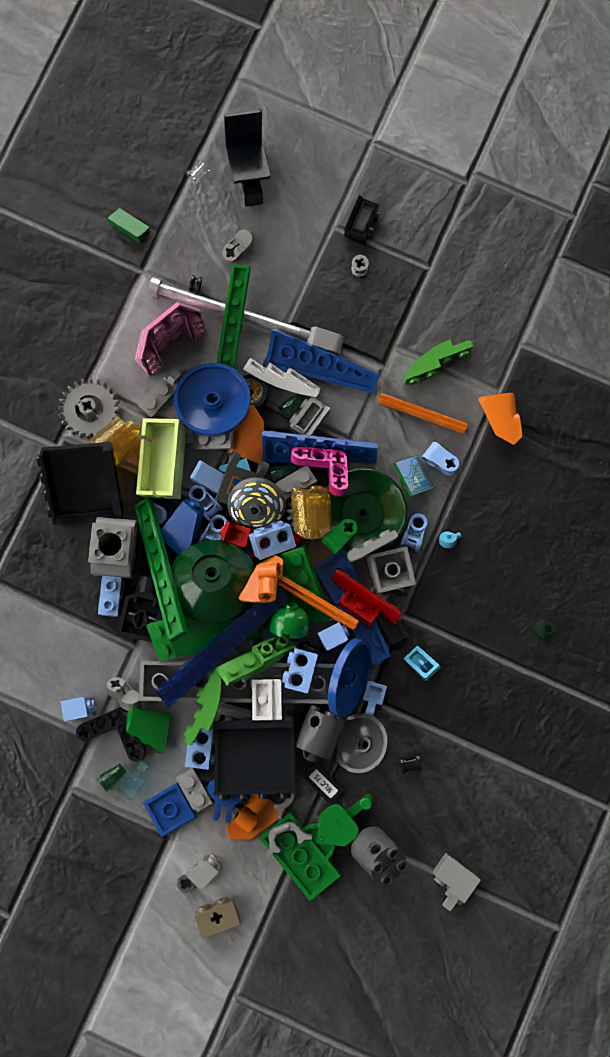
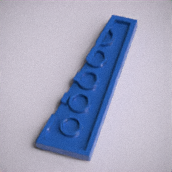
[265,329,379,393]
[262,431,378,463]
[313,549,391,666]

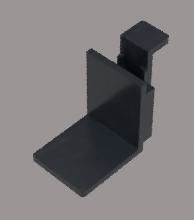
[224,109,271,207]

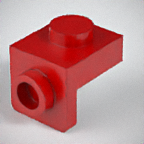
[220,521,253,549]

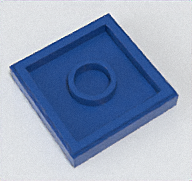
[143,782,197,837]

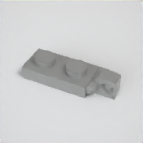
[137,370,182,419]
[185,430,234,451]

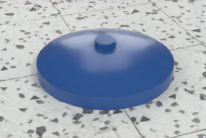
[174,363,251,437]
[328,638,371,718]

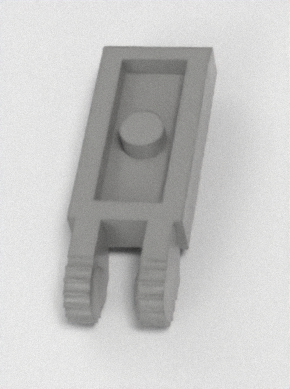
[347,529,398,562]

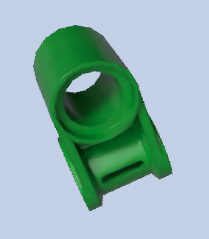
[321,519,357,555]

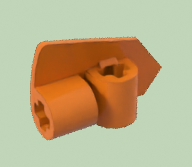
[478,393,523,445]
[227,405,264,464]
[239,555,284,603]
[227,796,286,840]

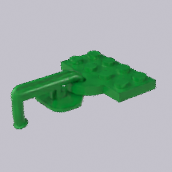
[259,794,373,901]

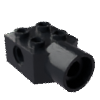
[117,576,163,642]

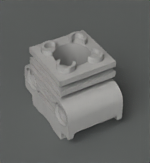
[88,517,138,579]

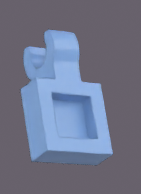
[363,681,387,716]

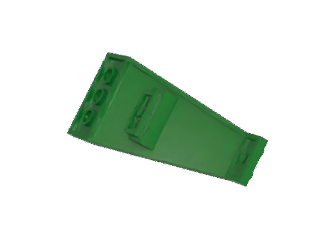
[146,546,331,662]

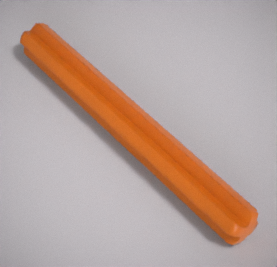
[378,393,468,434]
[277,575,359,630]

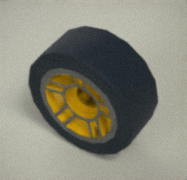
[243,374,269,411]

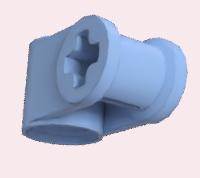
[422,442,459,476]
[189,485,223,521]
[400,514,427,552]
[199,515,227,542]

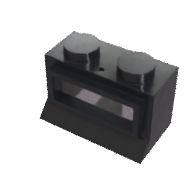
[344,195,381,243]

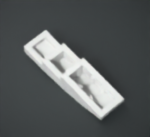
[243,358,321,397]

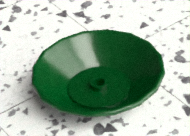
[319,468,408,555]
[171,540,255,623]

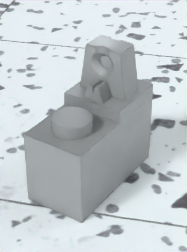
[432,853,481,911]

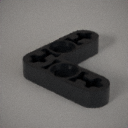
[76,707,146,762]

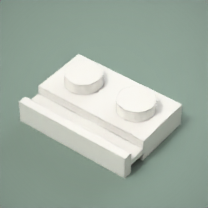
[252,679,282,720]

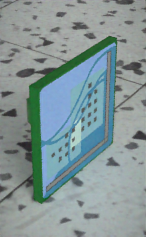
[393,455,434,497]

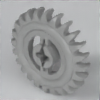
[58,378,121,440]

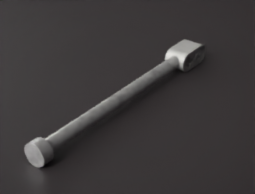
[148,277,345,356]

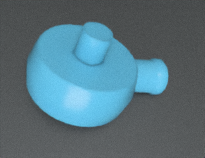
[439,532,461,548]

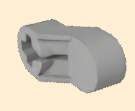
[222,230,255,261]
[107,677,141,711]

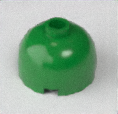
[270,603,309,638]

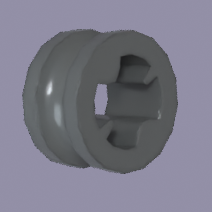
[177,874,195,893]

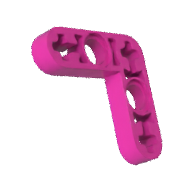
[290,447,348,496]

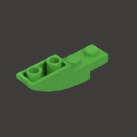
[403,340,473,385]
[217,634,296,686]
[183,666,223,745]

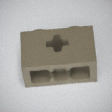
[194,897,241,939]

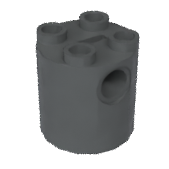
[295,705,347,763]
[351,826,408,886]

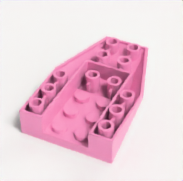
[135,302,206,376]

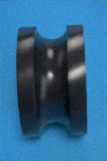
[189,275,202,294]

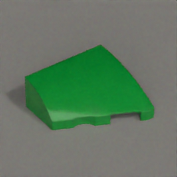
[126,708,170,754]

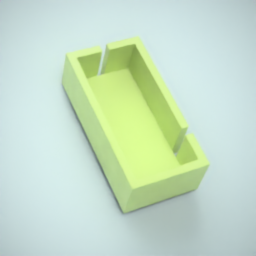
[136,418,187,499]

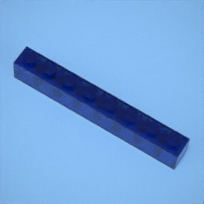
[154,586,289,707]

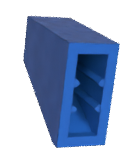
[161,498,205,555]

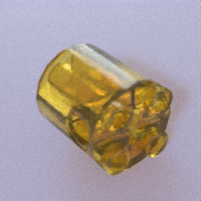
[87,416,141,468]
[291,486,332,539]

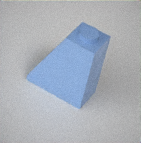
[190,460,224,495]

